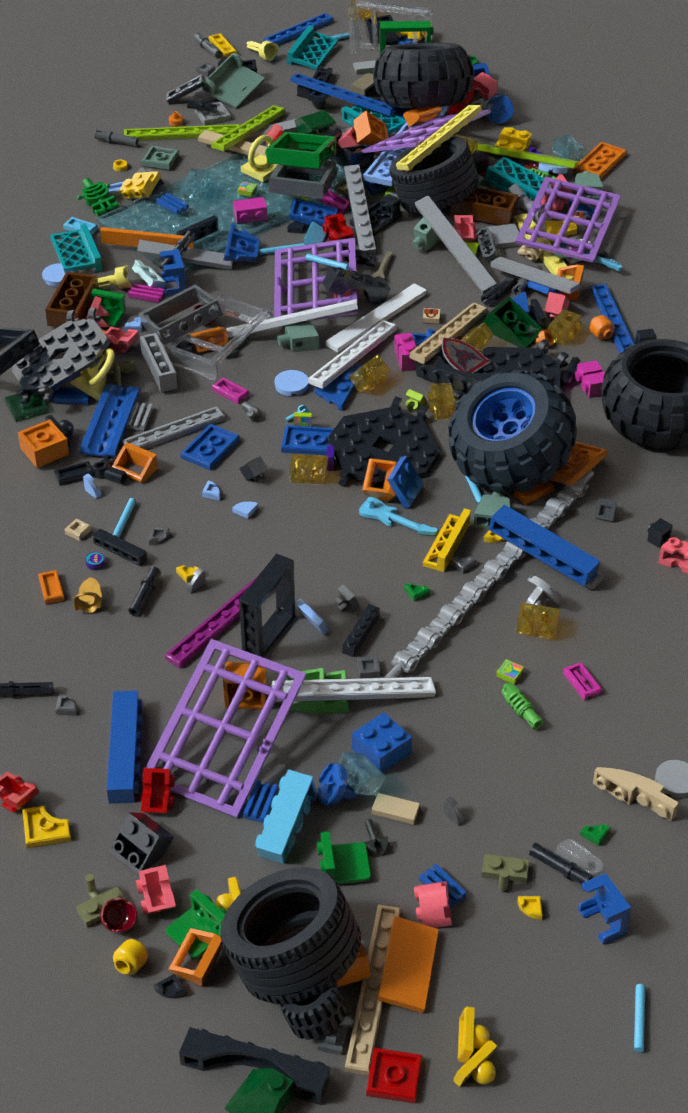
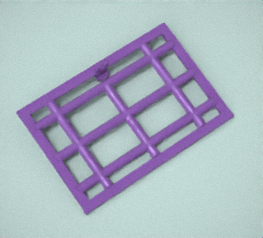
[362,110,491,153]
[515,177,621,263]
[274,238,358,321]
[140,639,306,819]

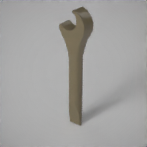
[371,251,393,279]

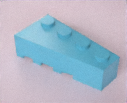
[255,769,317,864]

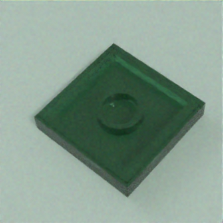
[4,393,49,422]

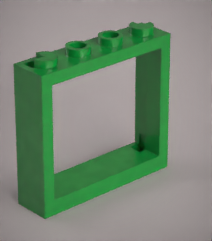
[379,21,434,57]
[265,132,336,169]

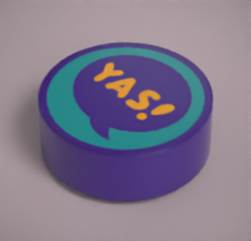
[85,552,105,570]

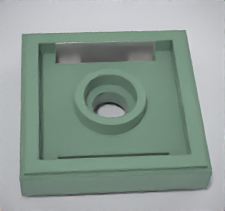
[141,146,180,170]

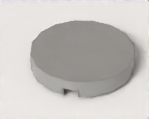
[655,760,688,798]

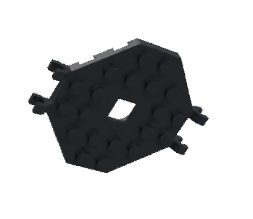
[11,307,110,404]
[452,339,569,406]
[328,396,440,496]

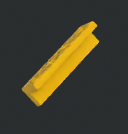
[423,508,471,572]

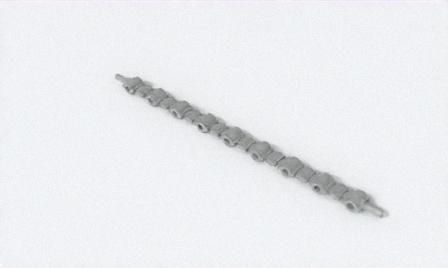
[384,470,594,678]

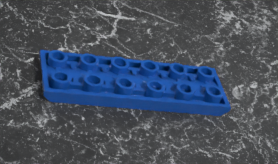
[80,384,141,458]

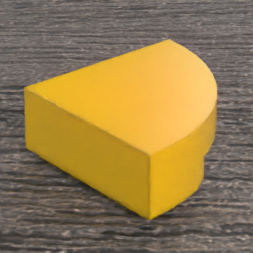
[484,530,505,543]
[176,565,198,583]
[517,896,543,920]

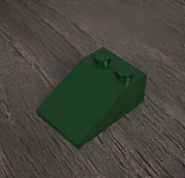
[482,296,543,348]

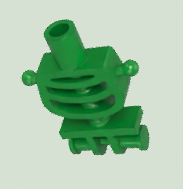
[77,178,120,218]

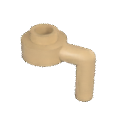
[518,239,541,261]

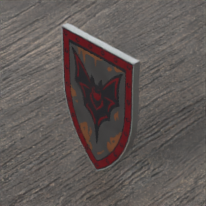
[442,338,490,373]

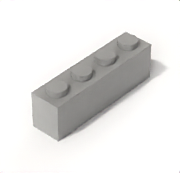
[140,333,177,392]

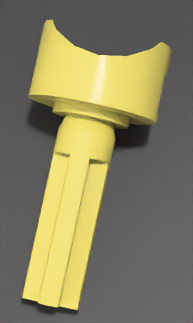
[246,41,279,61]
[98,265,133,290]

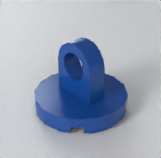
[485,95,514,124]
[317,763,359,807]

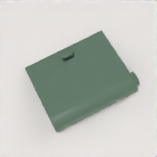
[202,53,265,109]

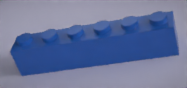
[489,505,600,587]
[107,691,143,804]

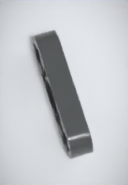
[476,227,499,262]

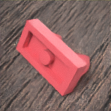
[85,296,109,327]

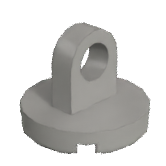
[525,575,562,614]

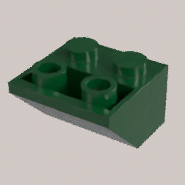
[294,110,336,135]

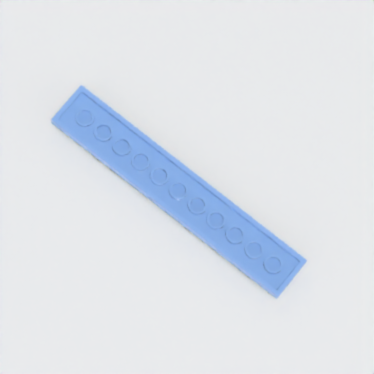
[363,106,450,186]

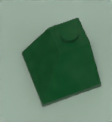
[224,1068,294,1113]

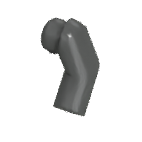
[242,401,259,421]

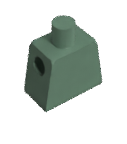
[573,171,603,200]
[411,217,441,250]
[277,320,319,352]
[473,492,510,529]

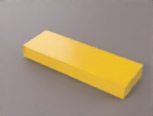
[209,33,237,57]

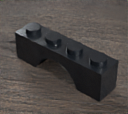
[322,267,391,305]

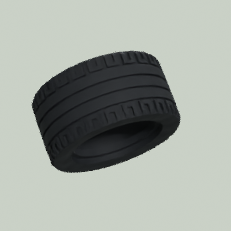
[389,137,479,213]
[220,867,361,1004]

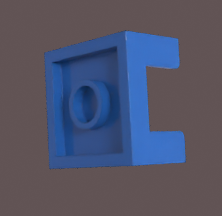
[160,249,186,297]
[578,873,631,945]

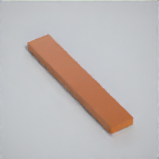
[100,227,194,248]

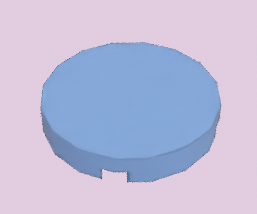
[538,162,568,174]
[42,263,74,287]
[274,370,309,396]

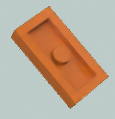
[403,106,442,128]
[557,264,584,301]
[189,326,229,353]
[112,442,158,483]
[362,459,397,502]
[168,928,223,987]

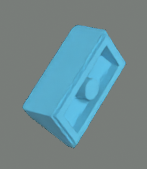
[304,222,327,250]

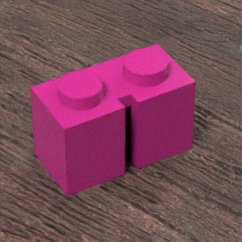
[233,197,268,224]
[394,333,416,371]
[575,360,605,398]

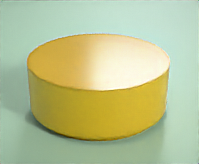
[113,159,128,172]

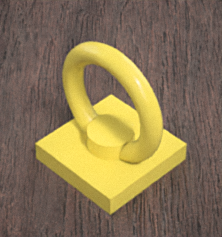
[241,135,278,182]
[70,349,115,401]

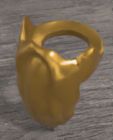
[73,577,102,613]

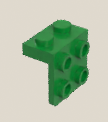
[84,289,126,329]
[317,832,370,884]
[165,889,226,959]

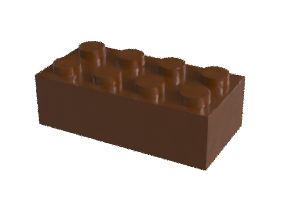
[450,187,519,225]
[45,272,99,328]

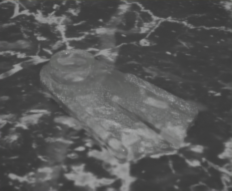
[555,838,603,875]

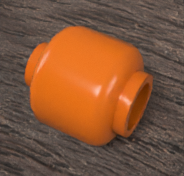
[590,315,615,340]

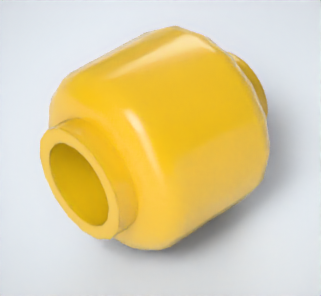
[113,939,148,975]

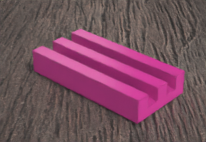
[317,190,351,214]
[128,284,165,303]
[212,377,249,404]
[563,662,602,701]

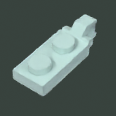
[132,260,166,288]

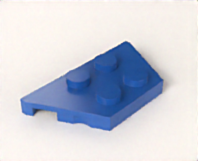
[223,223,260,262]
[315,366,364,411]

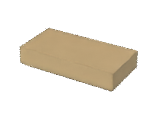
[372,793,420,825]

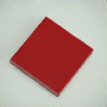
[366,1048,422,1104]

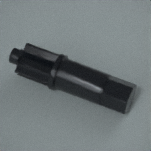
[560,357,581,386]

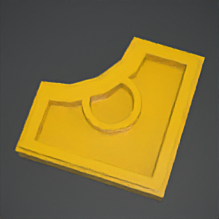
[545,221,577,243]
[22,806,71,849]

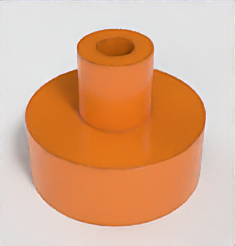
[169,111,183,127]
[536,329,553,347]

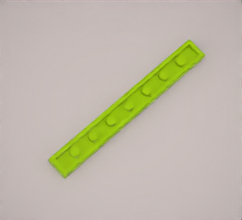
[211,105,285,151]
[124,124,240,141]
[466,141,579,168]

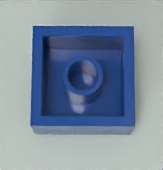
[352,712,412,775]

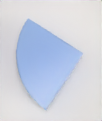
[124,317,142,332]
[83,474,101,499]
[202,481,221,501]
[232,502,258,519]

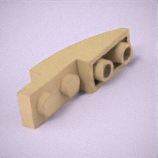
[593,767,679,821]

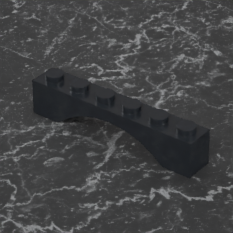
[414,355,496,392]
[179,1027,330,1105]

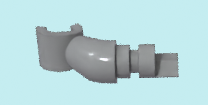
[508,183,553,224]

